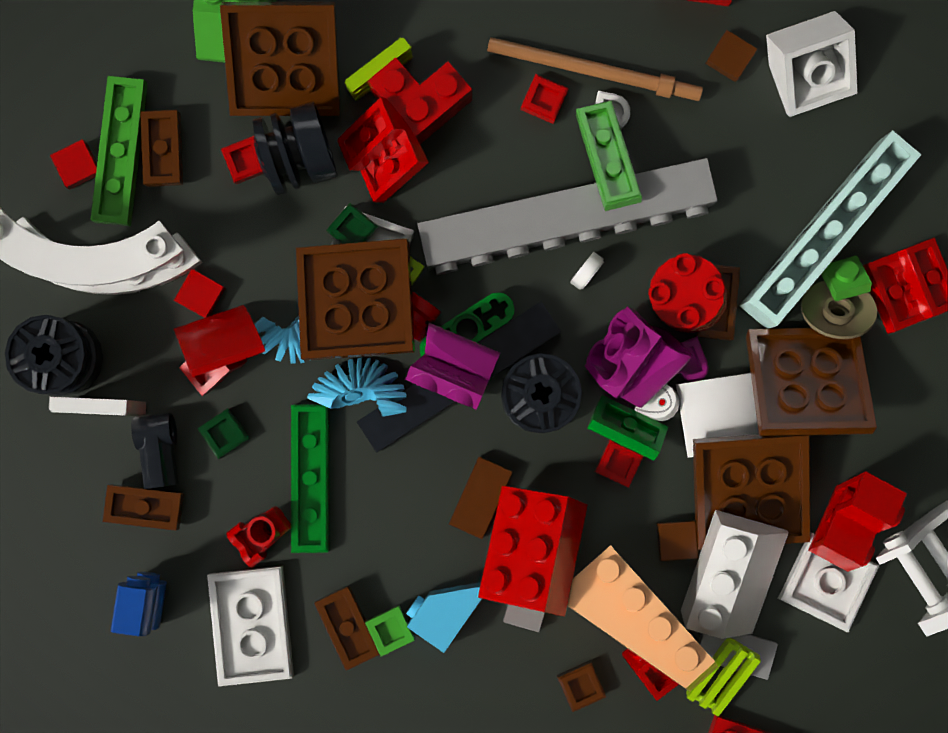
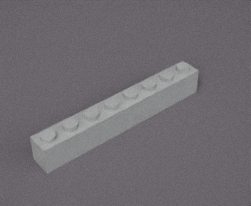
[417,158,717,275]

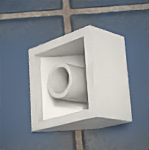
[766,11,857,117]

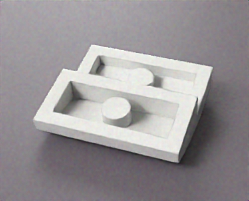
[676,373,759,457]

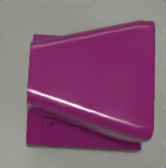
[585,306,693,408]
[405,323,500,410]

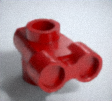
[226,506,291,568]

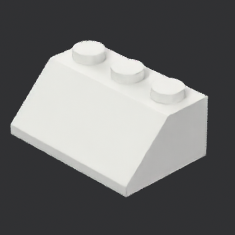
[681,510,788,639]

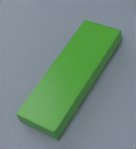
[576,100,642,211]

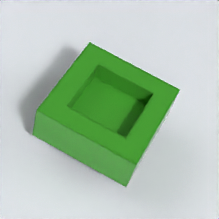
[821,256,872,302]
[365,604,415,656]

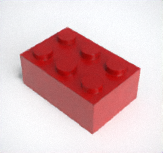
[478,486,588,617]

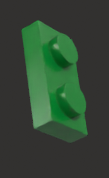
[587,395,668,461]

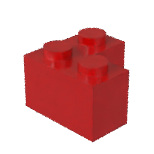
[368,57,472,144]
[808,471,907,572]

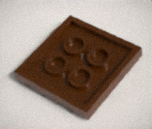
[220,2,341,116]
[296,239,415,361]
[746,328,877,436]
[693,434,810,550]

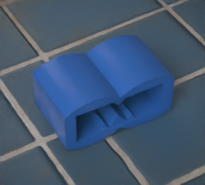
[111,572,167,636]

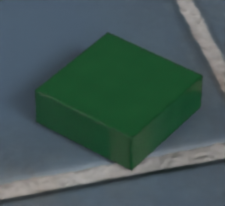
[326,203,379,244]
[198,408,250,459]

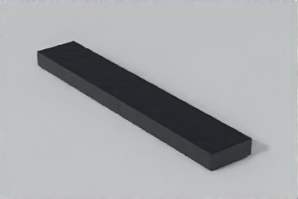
[357,301,561,453]

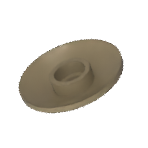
[801,281,877,339]

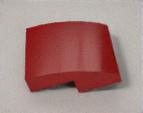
[337,97,429,203]
[863,237,948,334]
[174,305,266,377]

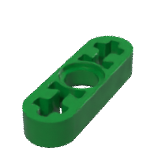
[420,293,514,357]

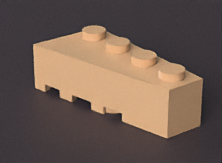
[567,545,718,692]

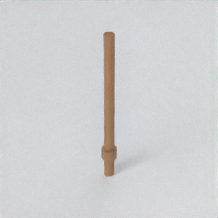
[487,37,703,101]

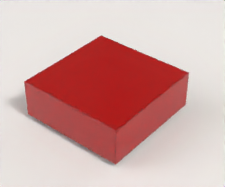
[521,74,569,124]
[221,136,264,185]
[50,139,97,190]
[173,269,226,318]
[594,439,643,488]

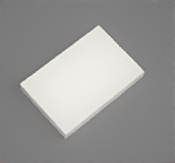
[207,566,294,687]

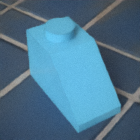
[406,582,482,653]

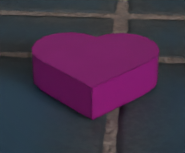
[677,337,709,382]

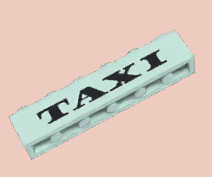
[739,130,922,329]

